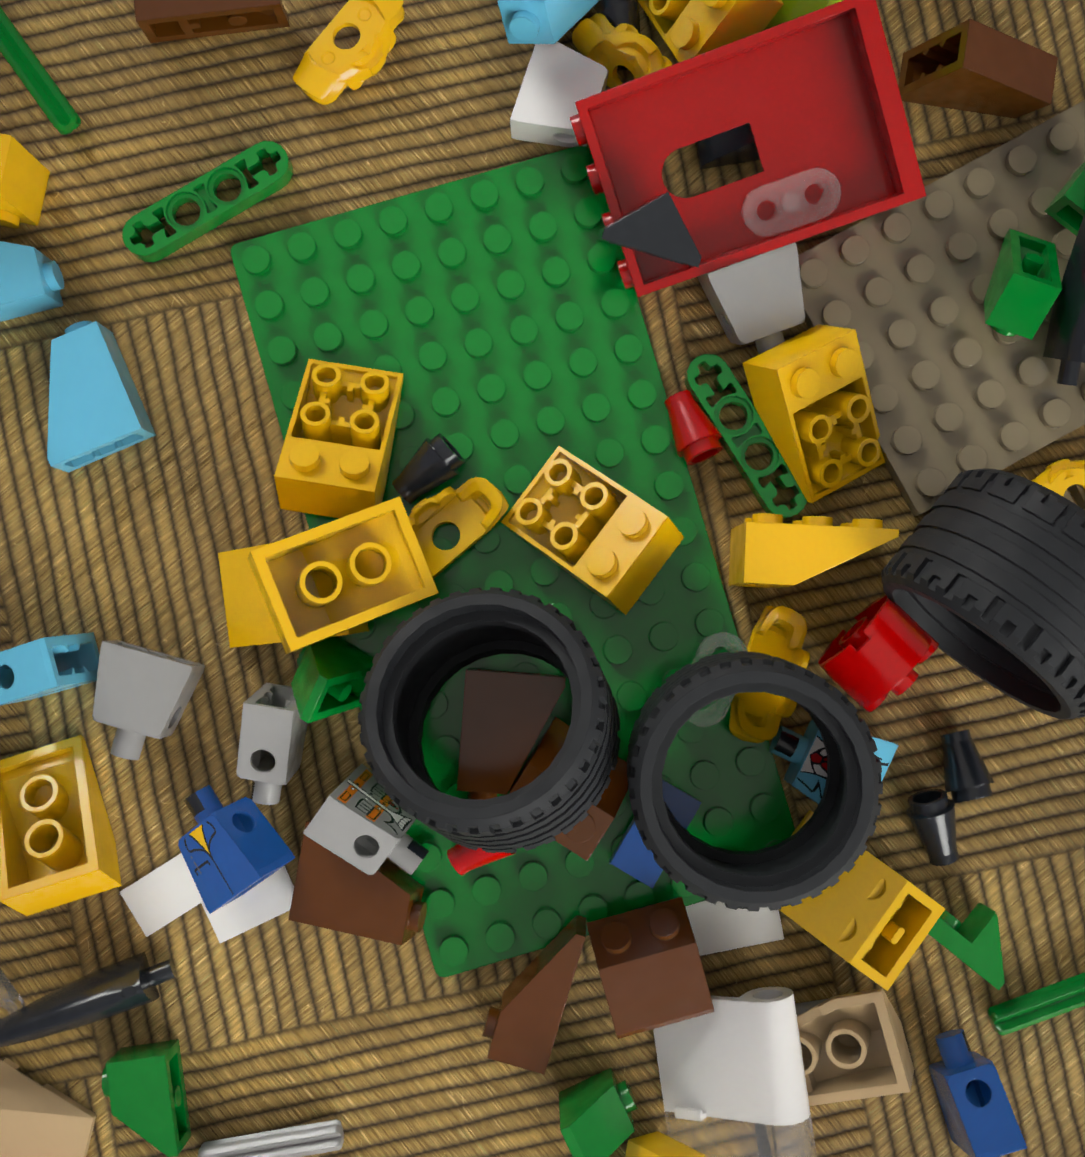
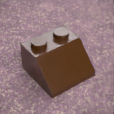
[506,716,628,861]
[586,896,714,1039]

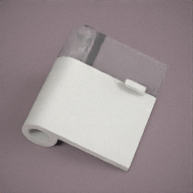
[653,987,817,1157]

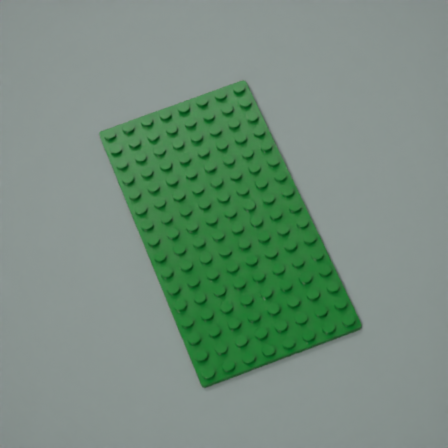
[231,145,795,977]

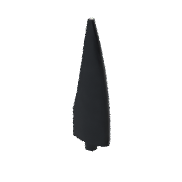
[1043,214,1085,386]
[0,952,177,1047]

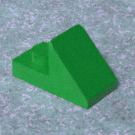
[928,903,1005,990]

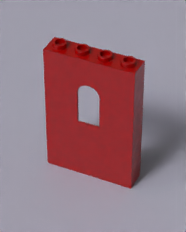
[570,0,926,297]

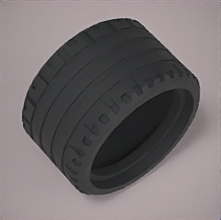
[881,469,1085,719]
[358,587,621,853]
[627,651,883,911]

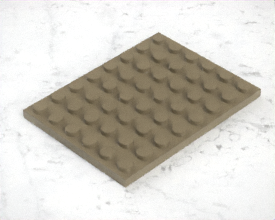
[798,100,1085,517]

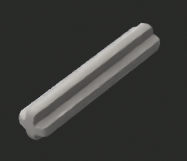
[198,1119,344,1157]

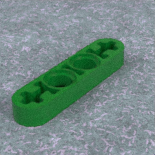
[122,141,293,262]
[684,354,807,519]

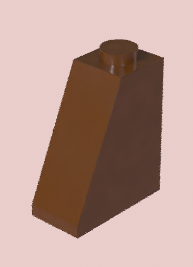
[898,19,1058,118]
[457,668,566,800]
[288,819,427,945]

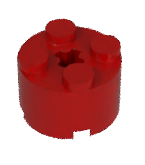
[818,595,939,713]

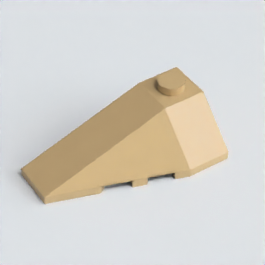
[716,988,914,1119]
[0,1058,97,1157]

